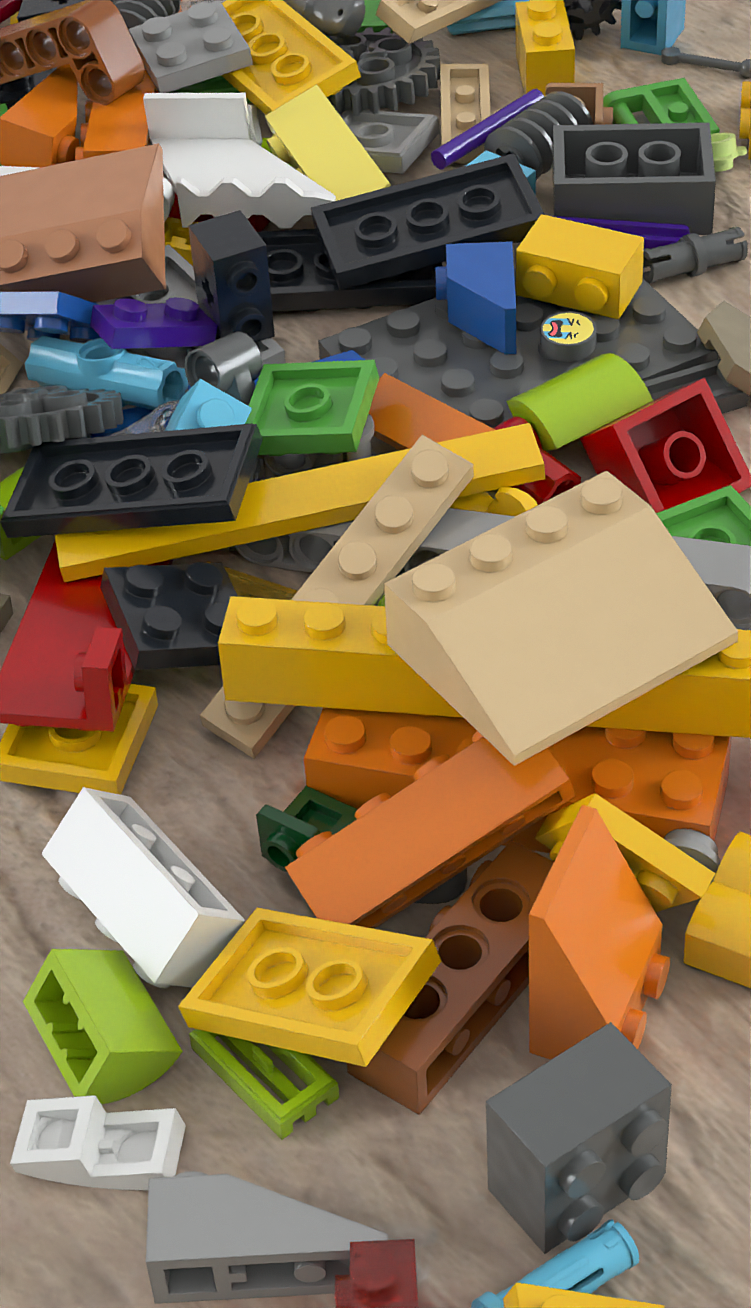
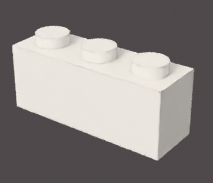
[42,787,246,988]

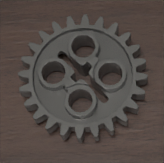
[327,27,441,116]
[0,385,124,453]

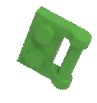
[603,78,720,134]

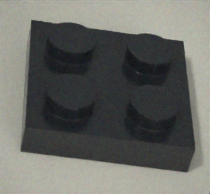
[100,562,238,670]

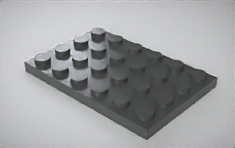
[318,269,718,428]

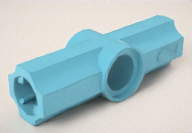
[25,336,189,414]

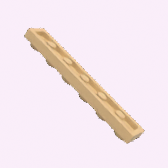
[200,435,474,759]

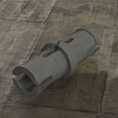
[643,226,748,284]

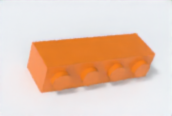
[75,67,159,161]
[285,731,576,929]

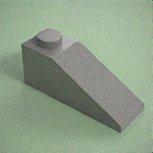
[146,1171,392,1304]

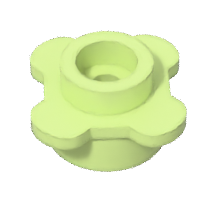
[711,132,747,172]

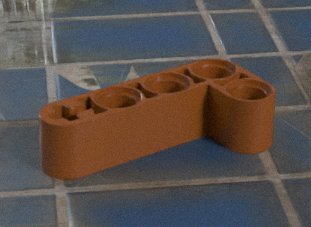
[0,0,145,106]

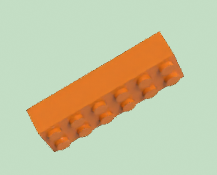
[304,708,732,853]

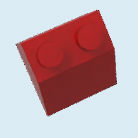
[580,378,751,513]

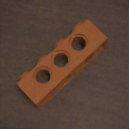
[347,840,554,1115]

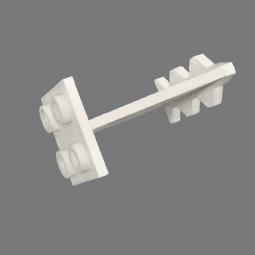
[143,93,336,228]

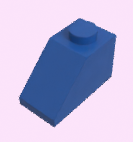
[436,242,517,354]

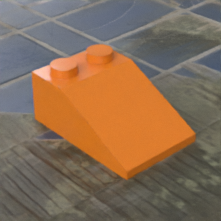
[529,805,670,1060]

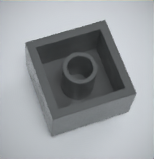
[486,1022,672,1254]

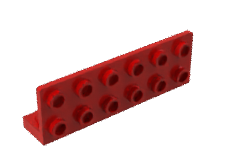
[0,540,173,732]

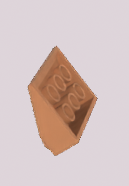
[0,143,166,303]

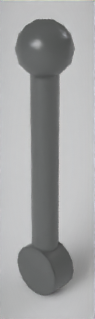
[661,47,751,78]

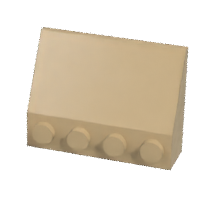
[384,471,738,766]

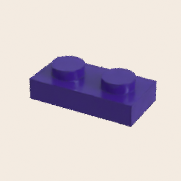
[90,297,218,349]

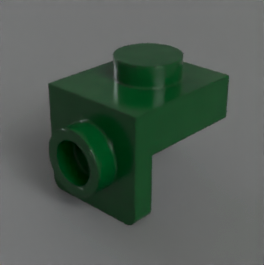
[256,786,358,872]

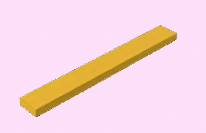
[55,423,545,583]

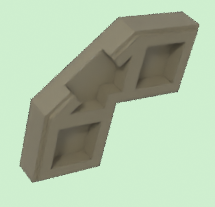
[697,301,751,396]

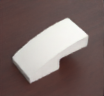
[10,1095,186,1191]

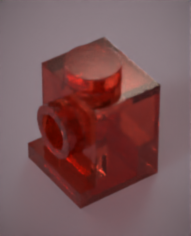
[335,1239,419,1308]

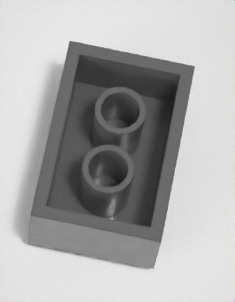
[553,123,716,235]

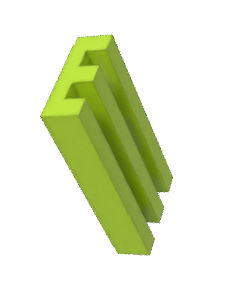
[189,1029,340,1140]

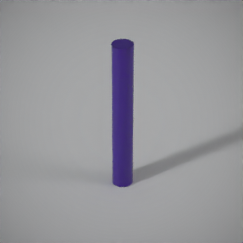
[431,89,544,169]

